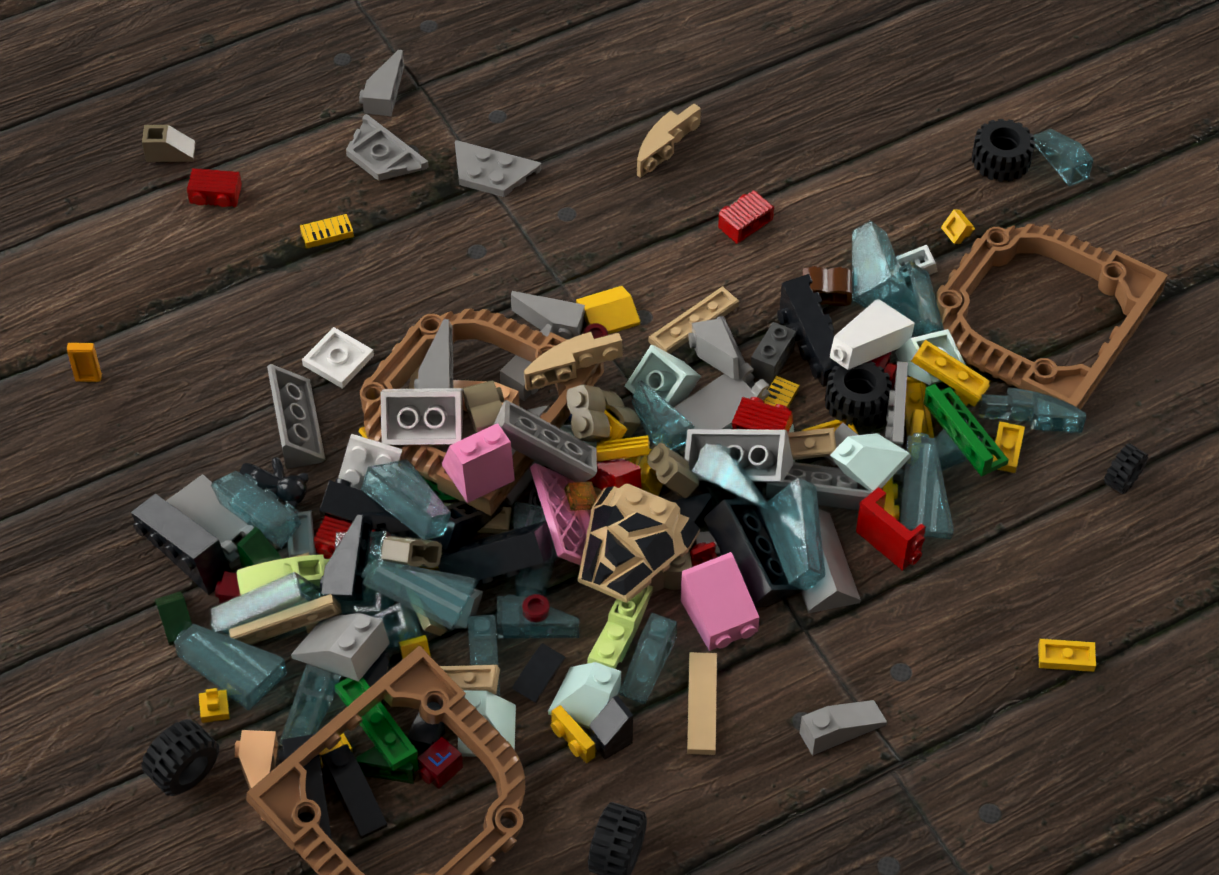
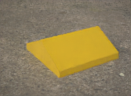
[576,286,640,334]

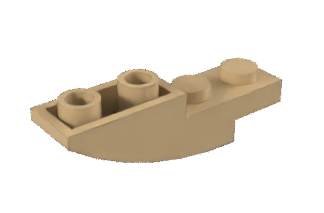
[637,104,701,178]
[524,332,623,391]

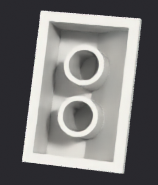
[381,388,463,445]

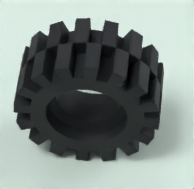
[1104,443,1148,494]

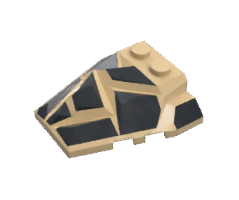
[578,484,700,603]

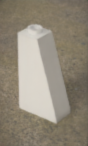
[830,299,915,370]

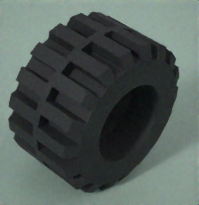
[972,119,1035,182]
[825,361,892,427]
[141,719,220,796]
[588,802,647,875]

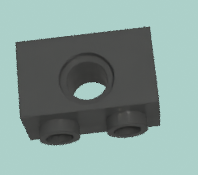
[751,322,796,384]

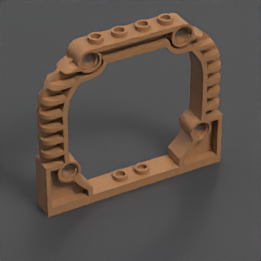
[935,224,1168,422]
[360,308,604,516]
[246,645,525,875]

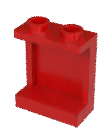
[856,487,926,571]

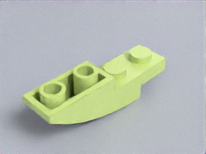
[236,554,330,597]
[587,585,653,669]

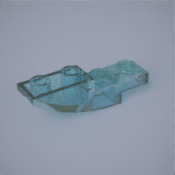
[979,388,1086,433]

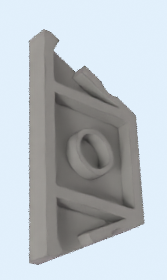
[346,114,429,181]
[455,140,541,197]
[885,361,908,448]

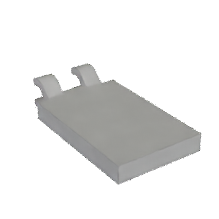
[668,363,770,437]
[166,474,254,563]

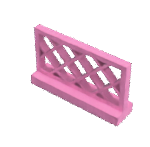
[530,463,592,565]

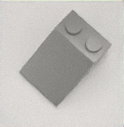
[291,613,390,681]

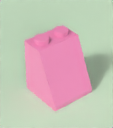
[442,423,515,503]
[681,552,759,651]

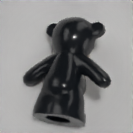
[235,457,309,510]

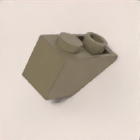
[142,125,196,162]

